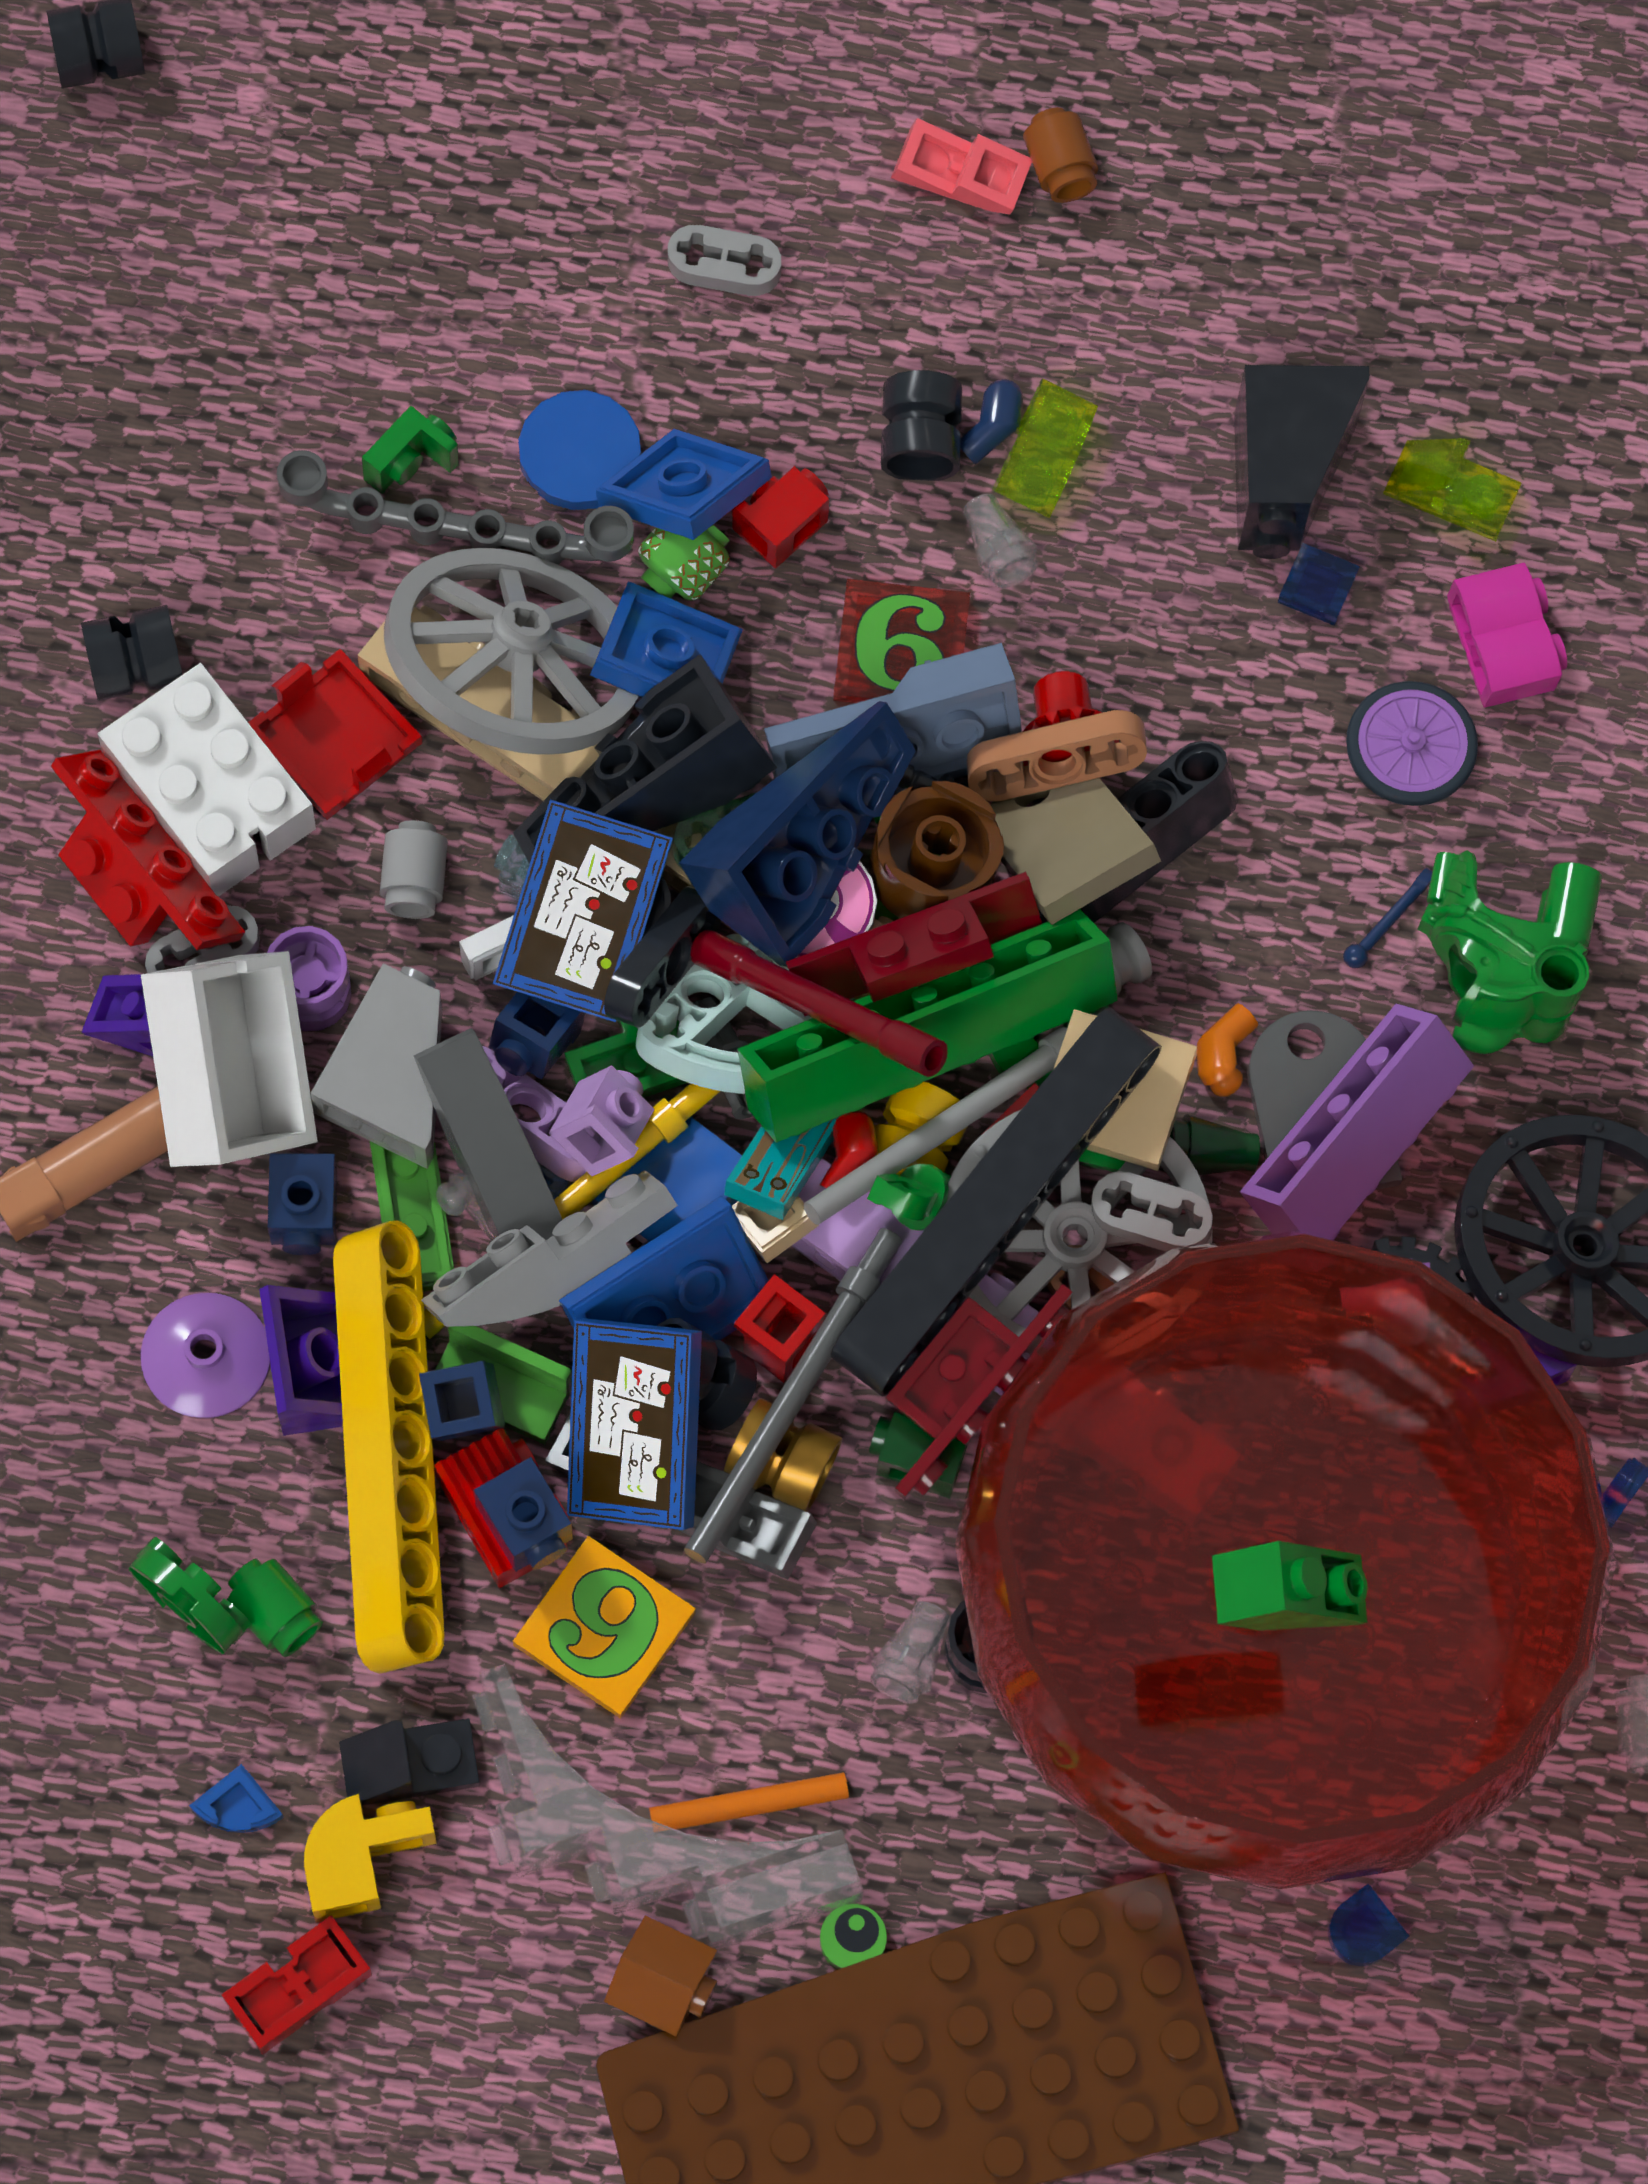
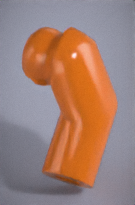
[1197,1003,1258,1097]

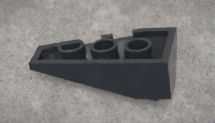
[513,654,777,864]

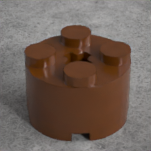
[869,781,1004,918]

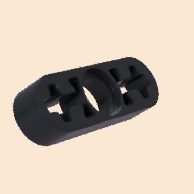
[604,886,721,1028]

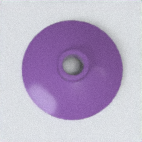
[141,1293,270,1418]

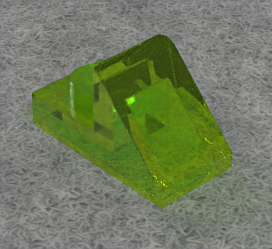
[1383,438,1522,542]

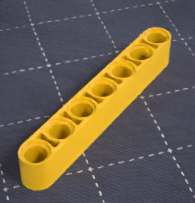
[333,1220,444,1674]

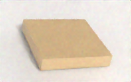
[1053,1009,1197,1171]

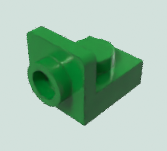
[362,406,458,494]

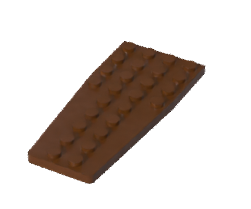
[596,1872,1239,2184]

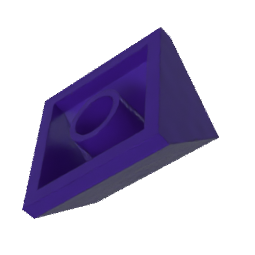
[259,1285,343,1436]

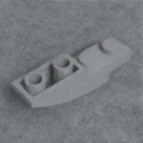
[421,1170,678,1327]

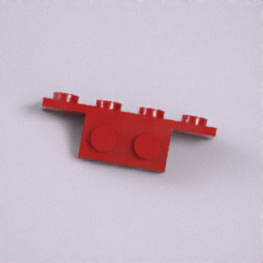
[50,750,246,950]

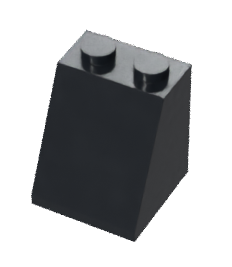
[1234,365,1370,559]

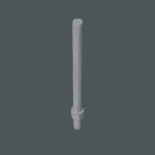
[804,1007,1107,1225]

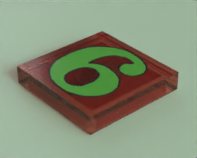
[833,579,970,703]

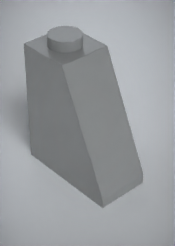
[310,963,442,1169]

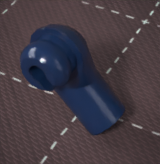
[961,379,1023,465]

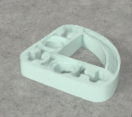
[636,933,856,1094]

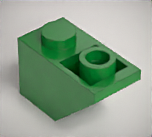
[1212,1541,1368,1630]

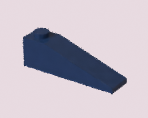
[679,701,916,967]

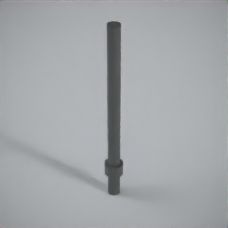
[684,1228,902,1564]

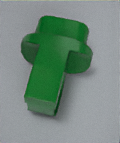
[867,1164,951,1231]

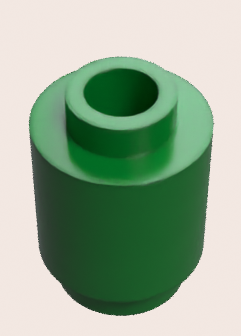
[227,1558,323,1657]

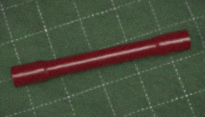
[690,930,948,1077]

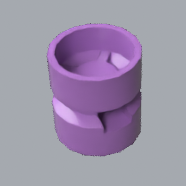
[267,926,352,1031]

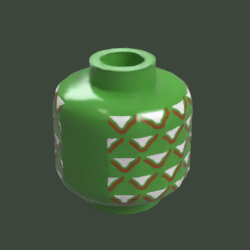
[638,525,730,601]

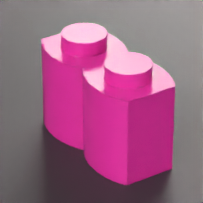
[1447,562,1567,708]

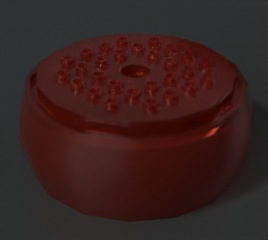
[955,1231,1616,1890]

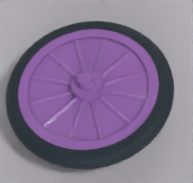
[1346,681,1478,806]

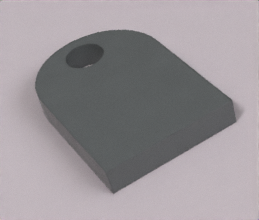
[1248,1010,1402,1190]

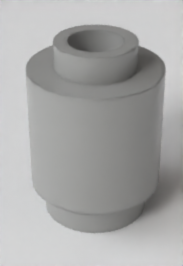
[379,820,448,919]

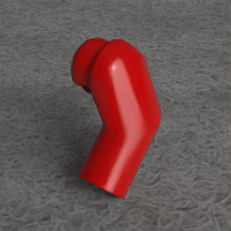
[819,1110,879,1189]

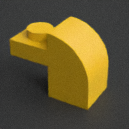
[304,1794,437,1922]

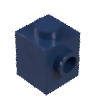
[268,1153,338,1255]
[474,1457,573,1572]

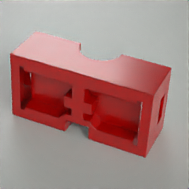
[221,1915,372,2055]

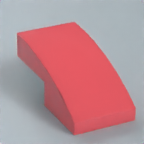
[891,118,1032,215]

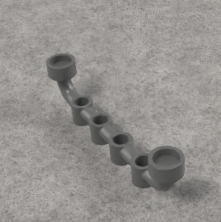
[277,450,634,565]

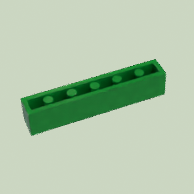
[737,909,1118,1143]

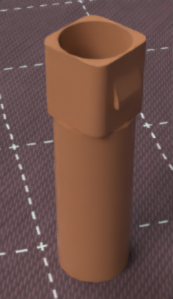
[0,1087,168,1242]

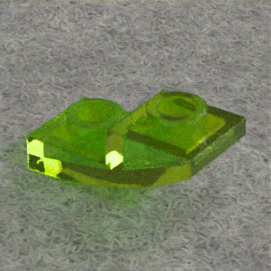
[992,378,1098,518]

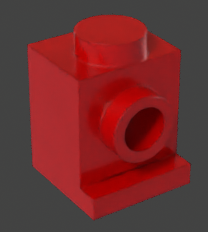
[732,466,829,569]
[734,1274,826,1383]

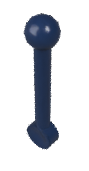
[1343,867,1432,968]

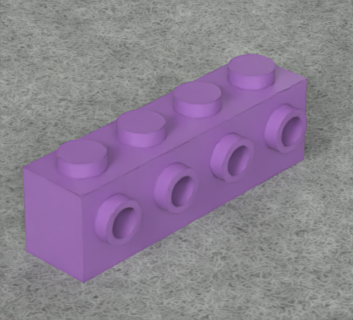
[1240,1003,1474,1255]

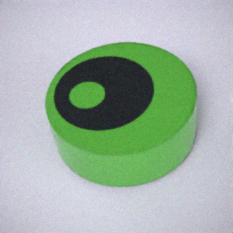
[820,1904,887,1970]

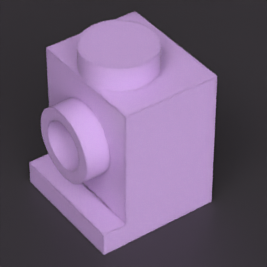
[549,1065,654,1176]

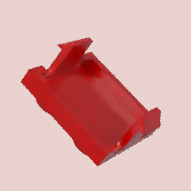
[248,649,422,820]

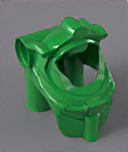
[1417,850,1602,1054]

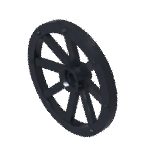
[1454,1115,1648,1367]

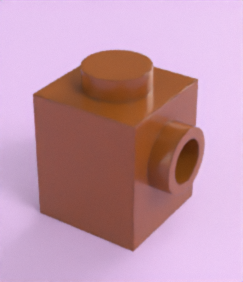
[604,1915,718,2037]

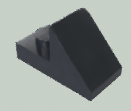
[339,1718,480,1805]

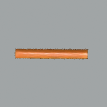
[649,1772,849,1834]

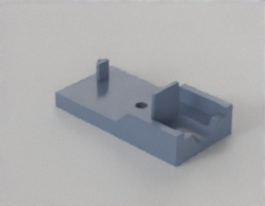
[764,643,1022,796]

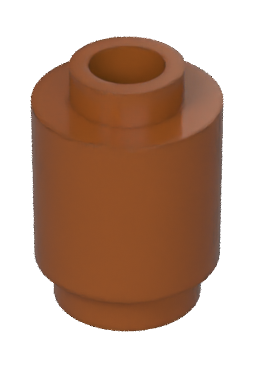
[1023,107,1098,203]

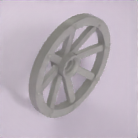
[384,548,639,754]
[946,1110,1212,1368]

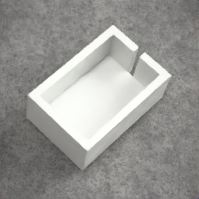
[97,662,316,896]
[141,951,318,1167]

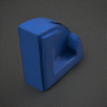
[189,1764,284,1833]

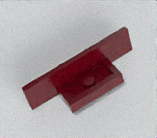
[786,871,1042,1017]
[885,1284,1073,1500]

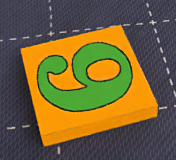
[513,1536,696,1719]

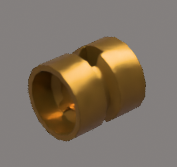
[723,1398,843,1512]

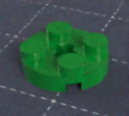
[128,1537,252,1654]

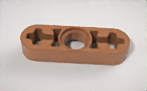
[967,710,1147,801]

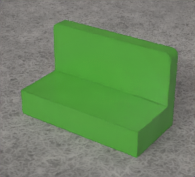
[435,1326,572,1445]

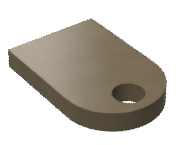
[991,778,1161,925]

